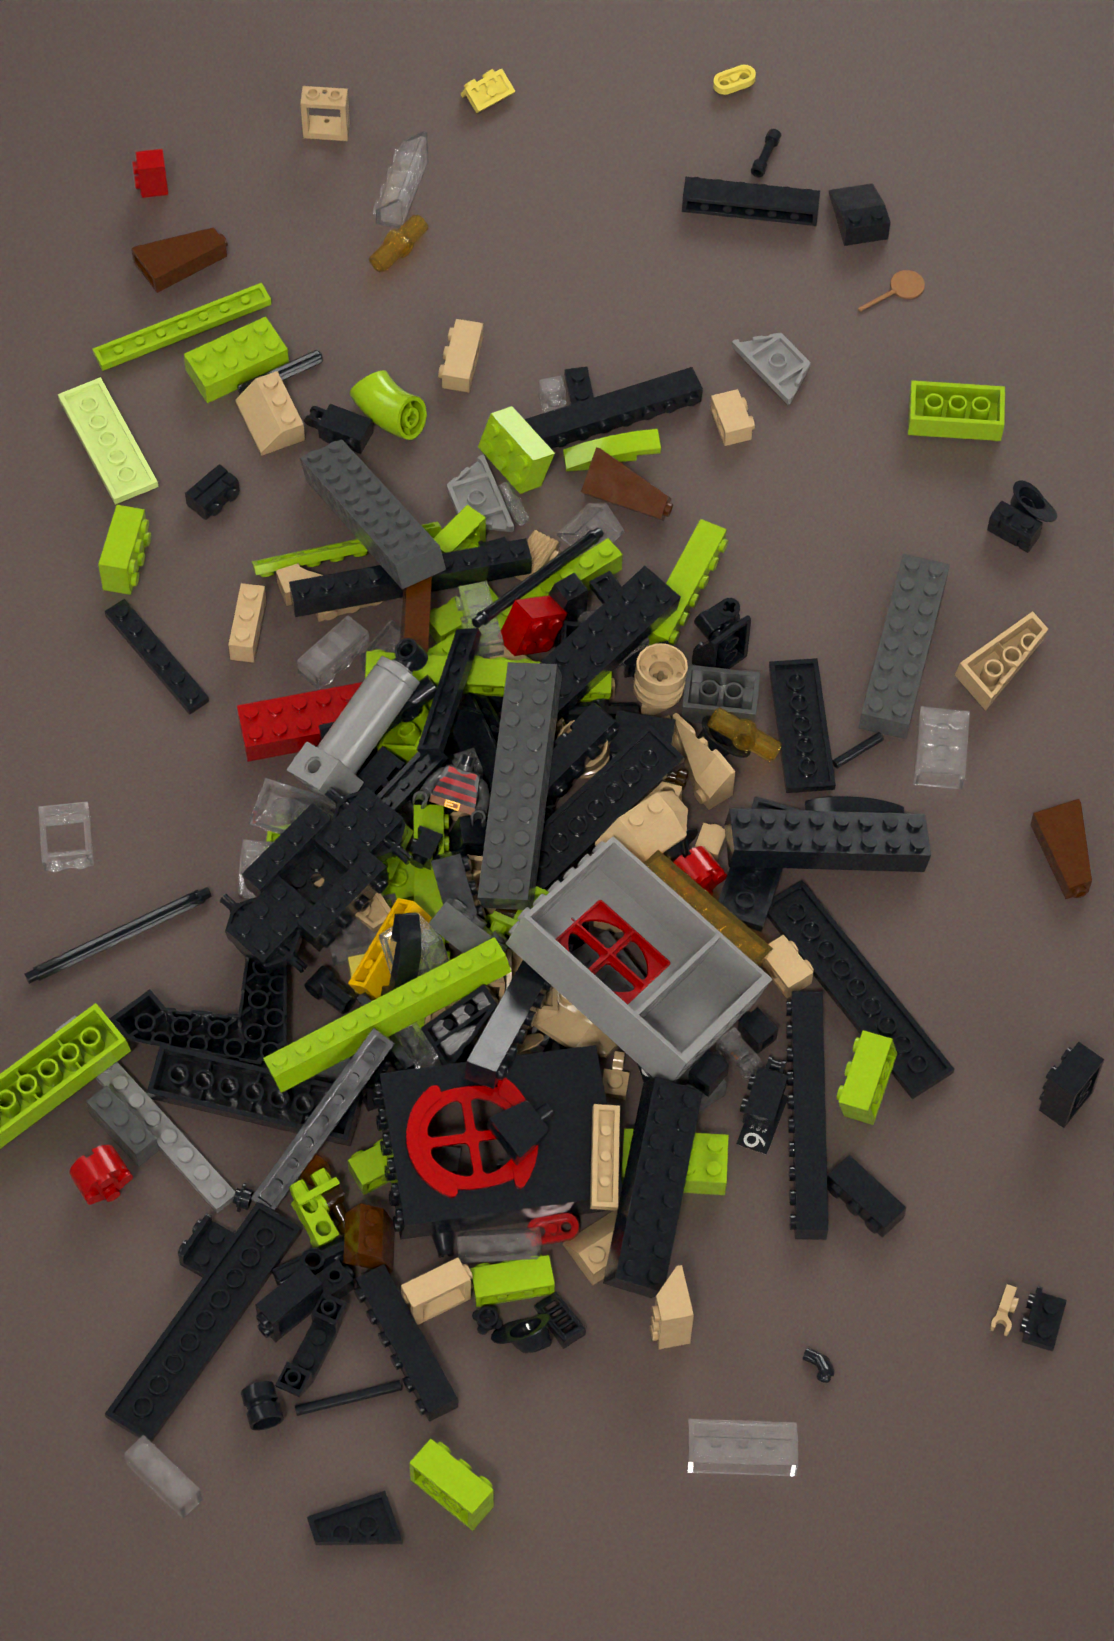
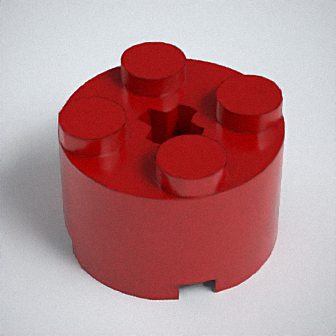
[666,846,727,903]
[69,1145,133,1205]

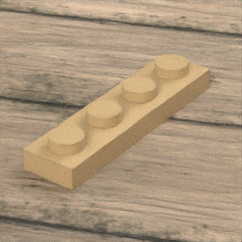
[590,1104,620,1211]

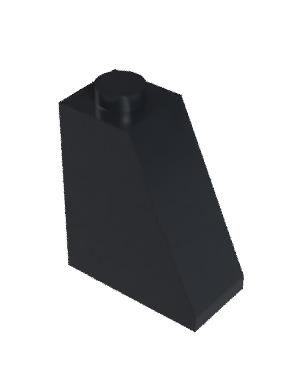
[548,573,588,623]

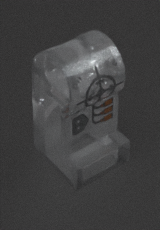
[716,1027,763,1080]

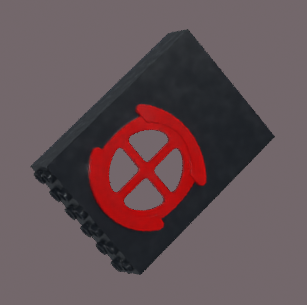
[372,1045,622,1240]

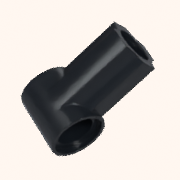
[304,966,357,1015]

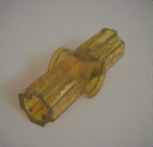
[369,214,428,272]
[708,707,782,762]

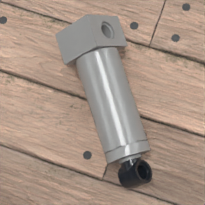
[287,638,428,805]

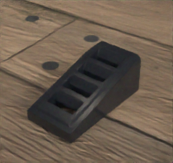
[534,1292,586,1349]

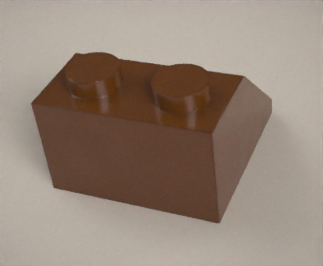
[343,1203,394,1273]

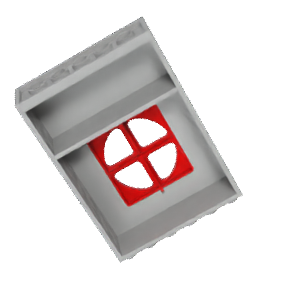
[506,837,773,1083]

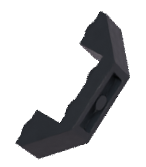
[275,1292,347,1398]

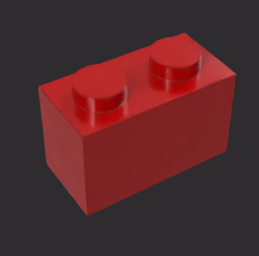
[132,149,169,198]

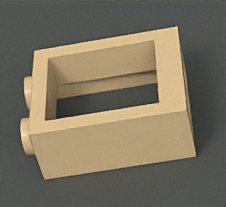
[301,86,350,141]
[401,1258,473,1325]

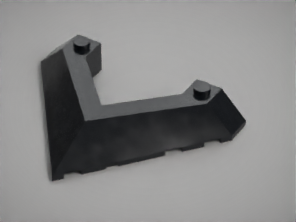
[109,945,287,1068]

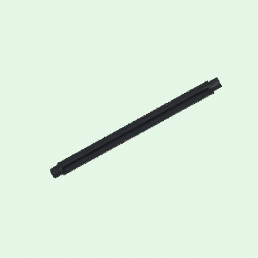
[472,527,604,628]
[24,887,212,984]

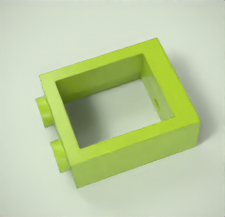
[433,505,486,553]

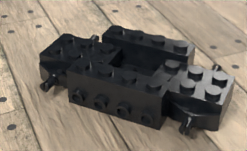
[219,787,413,974]

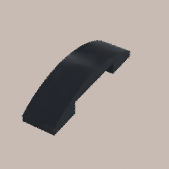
[805,796,904,813]
[381,913,421,996]

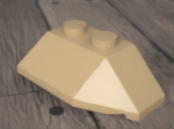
[595,791,688,864]
[534,992,618,1058]

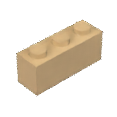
[438,319,483,393]
[228,583,266,663]

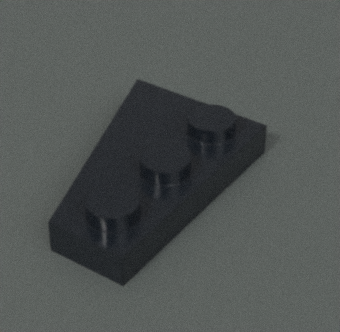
[307,1491,403,1545]

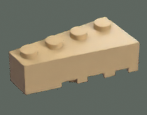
[955,611,1048,711]

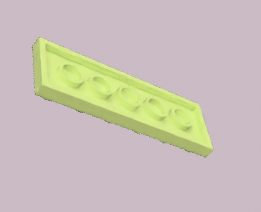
[58,377,158,504]

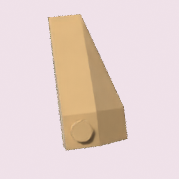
[672,713,735,810]

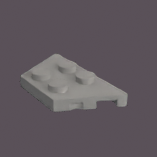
[732,333,811,405]
[446,454,514,532]

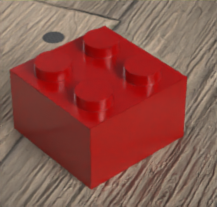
[497,595,567,656]

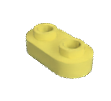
[713,65,756,95]

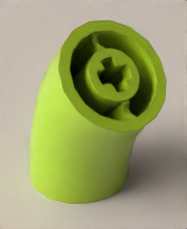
[349,370,427,440]

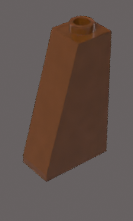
[131,227,228,293]
[581,447,673,521]
[399,576,432,652]
[1030,799,1092,899]

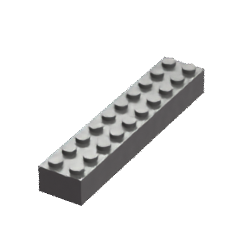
[300,439,446,589]
[477,662,562,910]

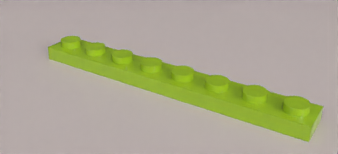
[93,282,272,371]
[252,522,442,577]

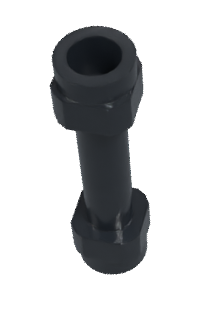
[751,129,781,177]

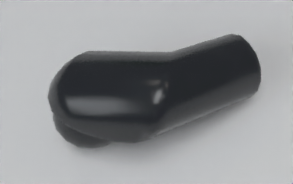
[802,1347,835,1383]

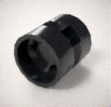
[240,1381,284,1431]

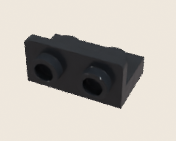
[178,1213,235,1278]
[1019,1286,1067,1351]

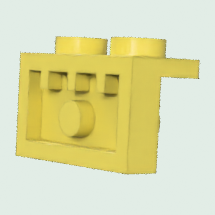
[461,68,515,113]

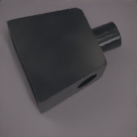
[487,1101,554,1165]

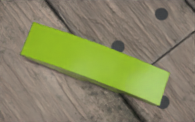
[563,429,661,472]

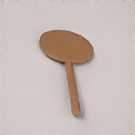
[858,270,925,312]

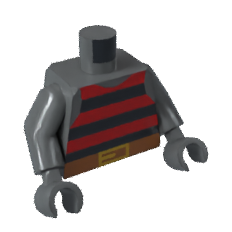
[412,754,491,827]

